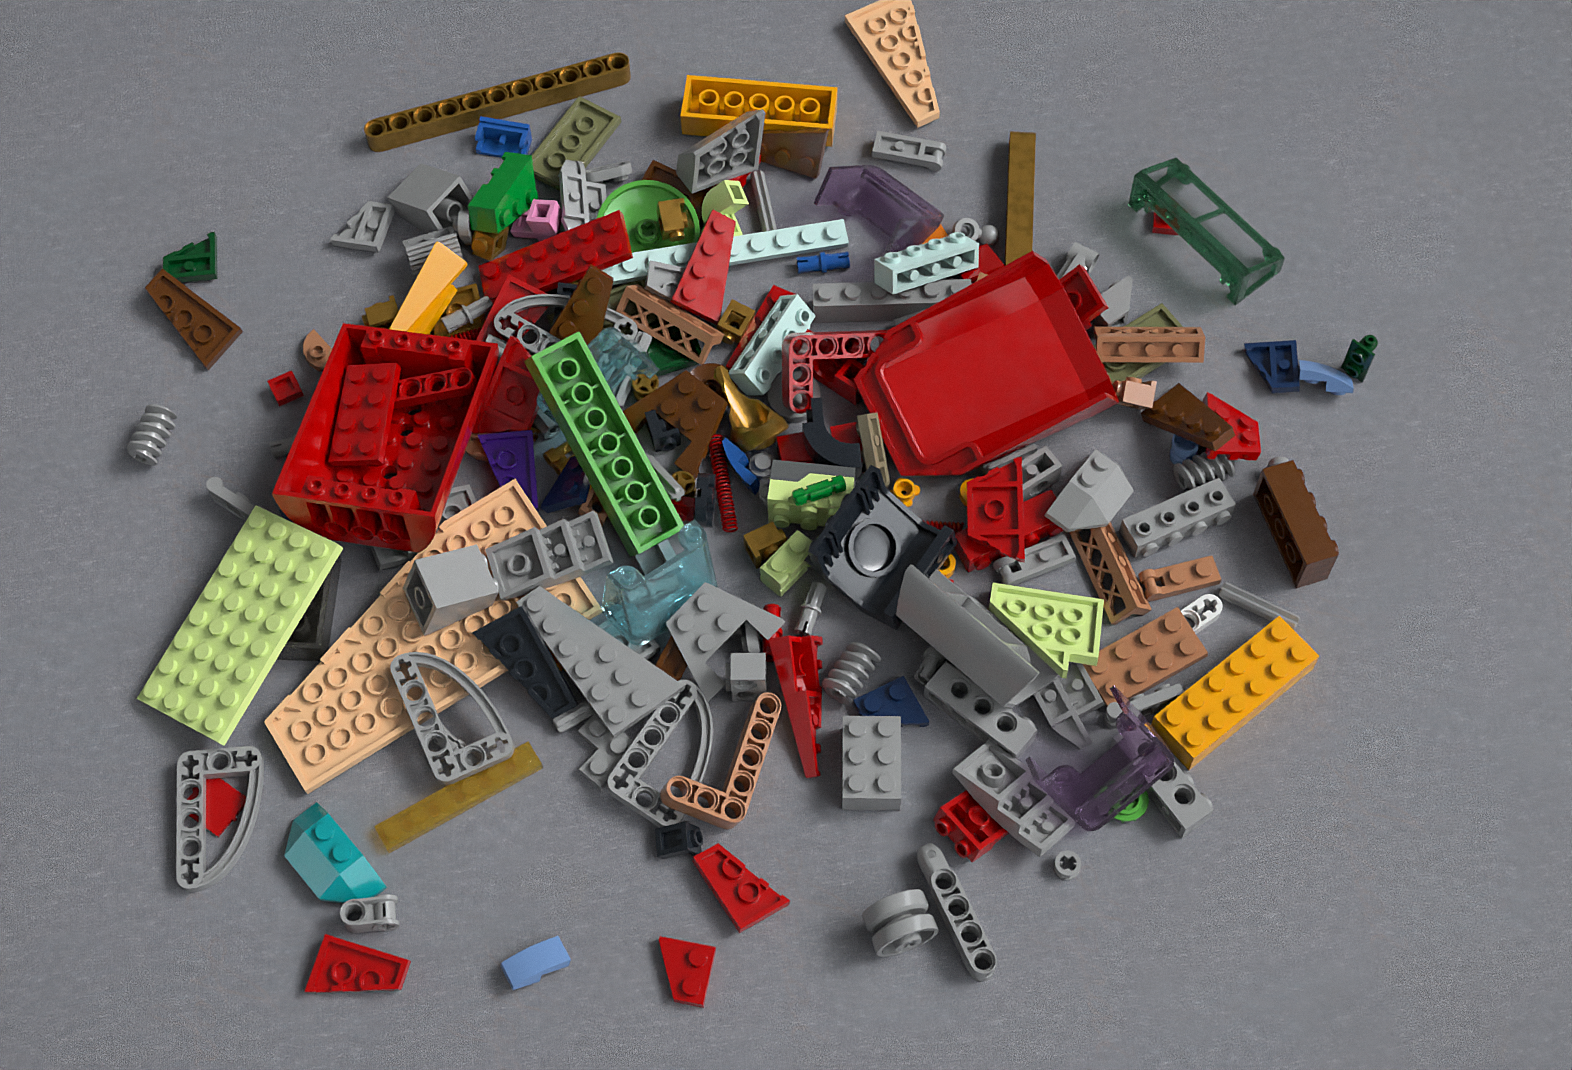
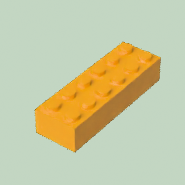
[680,75,838,147]
[1150,616,1319,770]

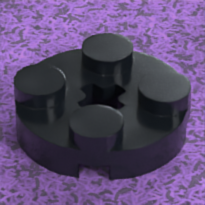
[695,473,716,528]

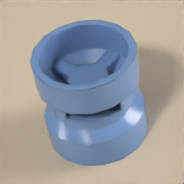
[1169,434,1199,464]

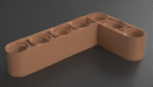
[660,692,781,829]

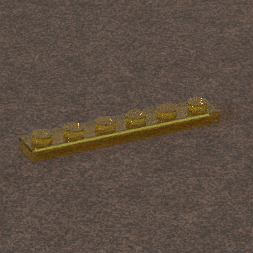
[374,741,543,854]

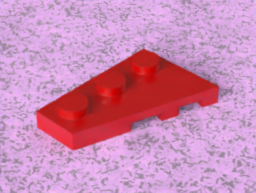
[692,843,790,933]
[304,934,411,993]

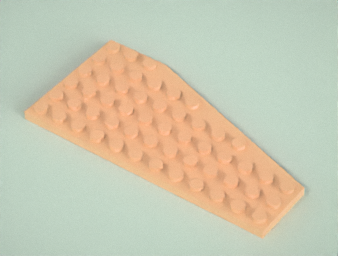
[264,479,603,794]

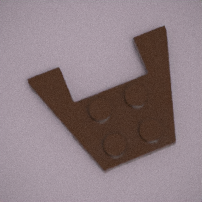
[623,370,728,479]

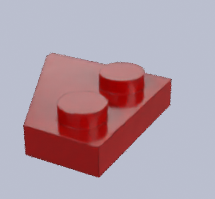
[659,936,716,1008]

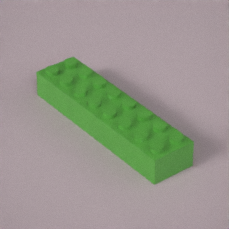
[524,332,685,557]

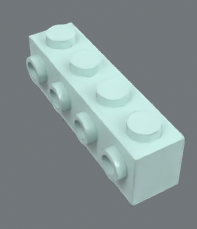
[874,232,979,294]
[729,294,816,396]

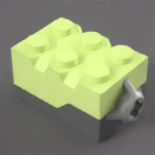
[759,460,856,530]

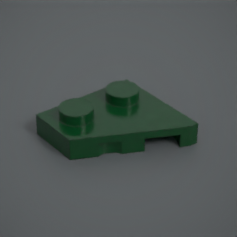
[163,232,218,283]

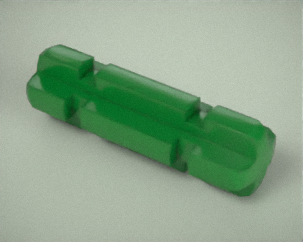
[792,475,846,506]

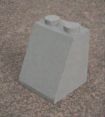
[387,163,473,239]
[403,544,499,636]

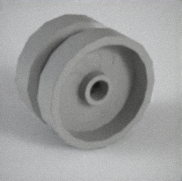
[862,889,938,957]

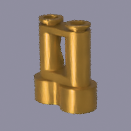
[543,441,575,476]

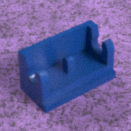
[475,116,532,158]

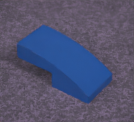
[722,438,760,495]

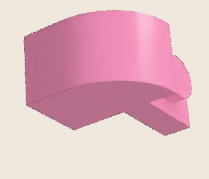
[510,199,562,241]

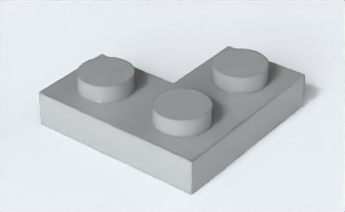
[578,713,636,791]

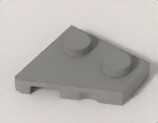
[331,201,395,252]

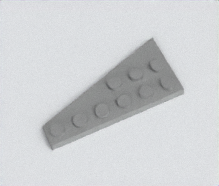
[516,586,685,738]

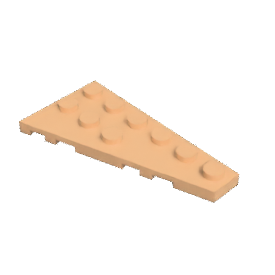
[845,0,940,128]

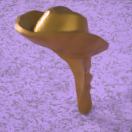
[714,365,789,453]

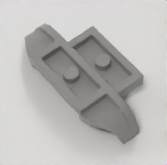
[558,160,606,231]
[1034,662,1105,749]

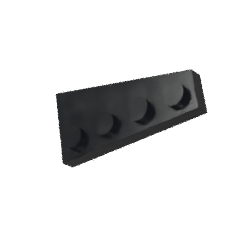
[472,604,579,719]

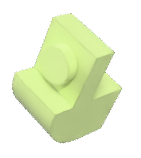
[702,180,749,236]

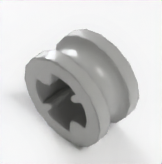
[1053,850,1081,880]

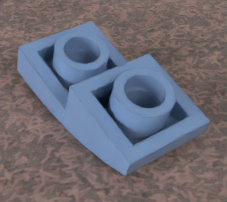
[1298,360,1354,395]
[500,936,571,990]

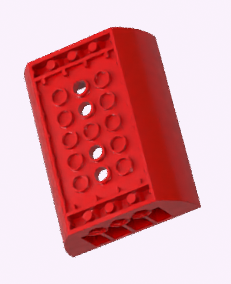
[272,323,499,553]

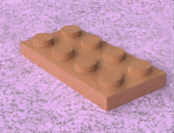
[1083,607,1208,707]

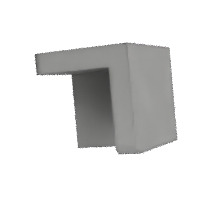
[635,539,680,579]

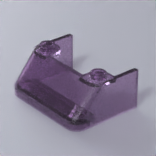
[814,165,944,256]
[1026,685,1175,831]

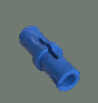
[796,251,850,274]

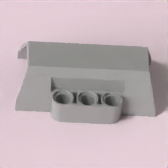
[896,564,1059,708]

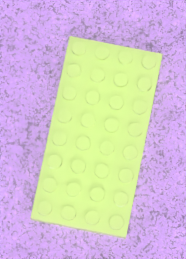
[137,505,343,746]

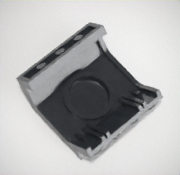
[804,465,957,630]

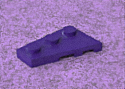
[478,430,539,511]

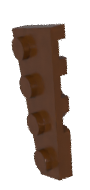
[1141,383,1235,451]

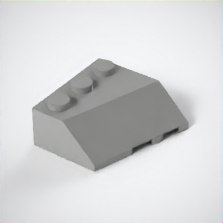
[676,109,765,193]

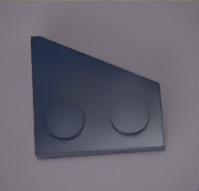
[1244,340,1300,393]
[540,456,591,513]
[853,676,929,727]

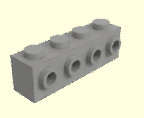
[1119,478,1236,558]

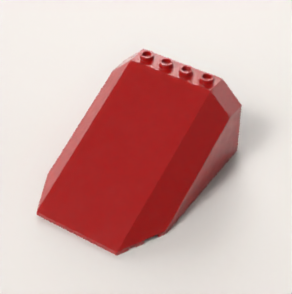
[854,250,1119,476]

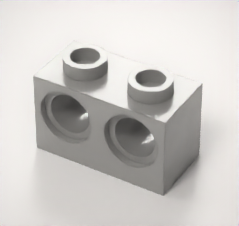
[725,653,767,701]

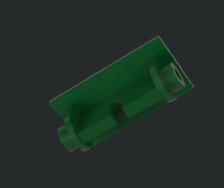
[1341,335,1378,383]

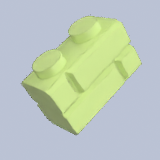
[760,530,812,597]

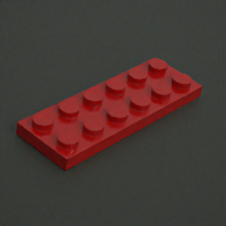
[478,210,633,312]

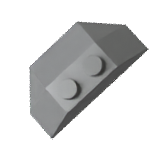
[1044,449,1134,532]

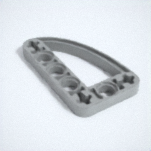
[494,294,638,385]
[390,652,515,785]
[607,680,713,828]
[176,746,264,893]

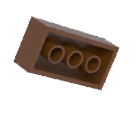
[1253,460,1339,589]

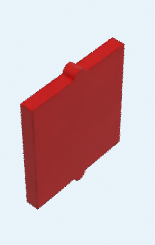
[958,243,1004,282]
[187,778,246,838]

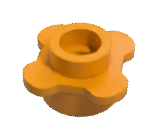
[890,478,920,508]

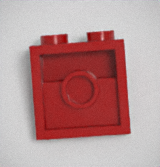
[1059,264,1109,330]
[933,790,1009,862]

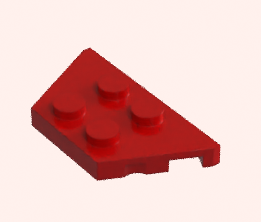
[472,336,544,433]
[1203,392,1261,461]
[967,457,1025,562]

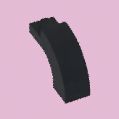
[802,397,862,480]

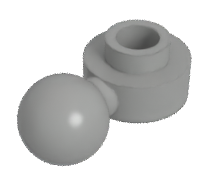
[952,218,999,246]

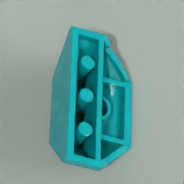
[284,802,387,903]

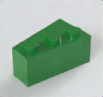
[468,152,538,234]

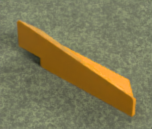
[389,241,468,334]

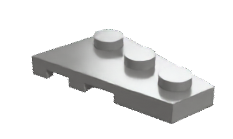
[644,260,722,329]

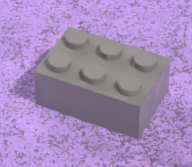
[842,716,901,810]

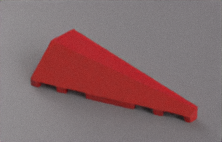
[768,635,823,778]

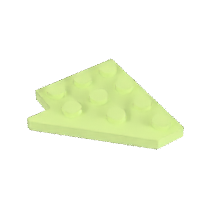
[989,583,1104,678]

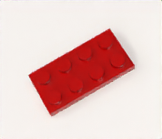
[328,363,401,467]

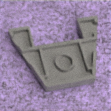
[666,582,785,702]

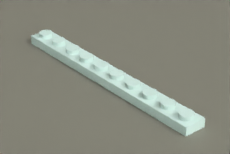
[602,219,849,285]

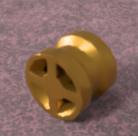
[632,371,659,401]
[671,471,696,498]

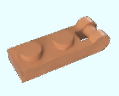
[1138,555,1222,601]

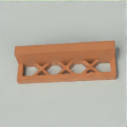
[616,284,724,365]
[1094,327,1205,363]
[1069,522,1152,625]

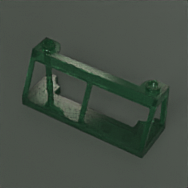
[1128,157,1285,306]

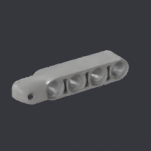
[917,843,997,982]

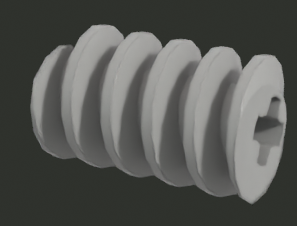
[126,404,177,466]
[1173,451,1235,490]
[822,642,881,705]

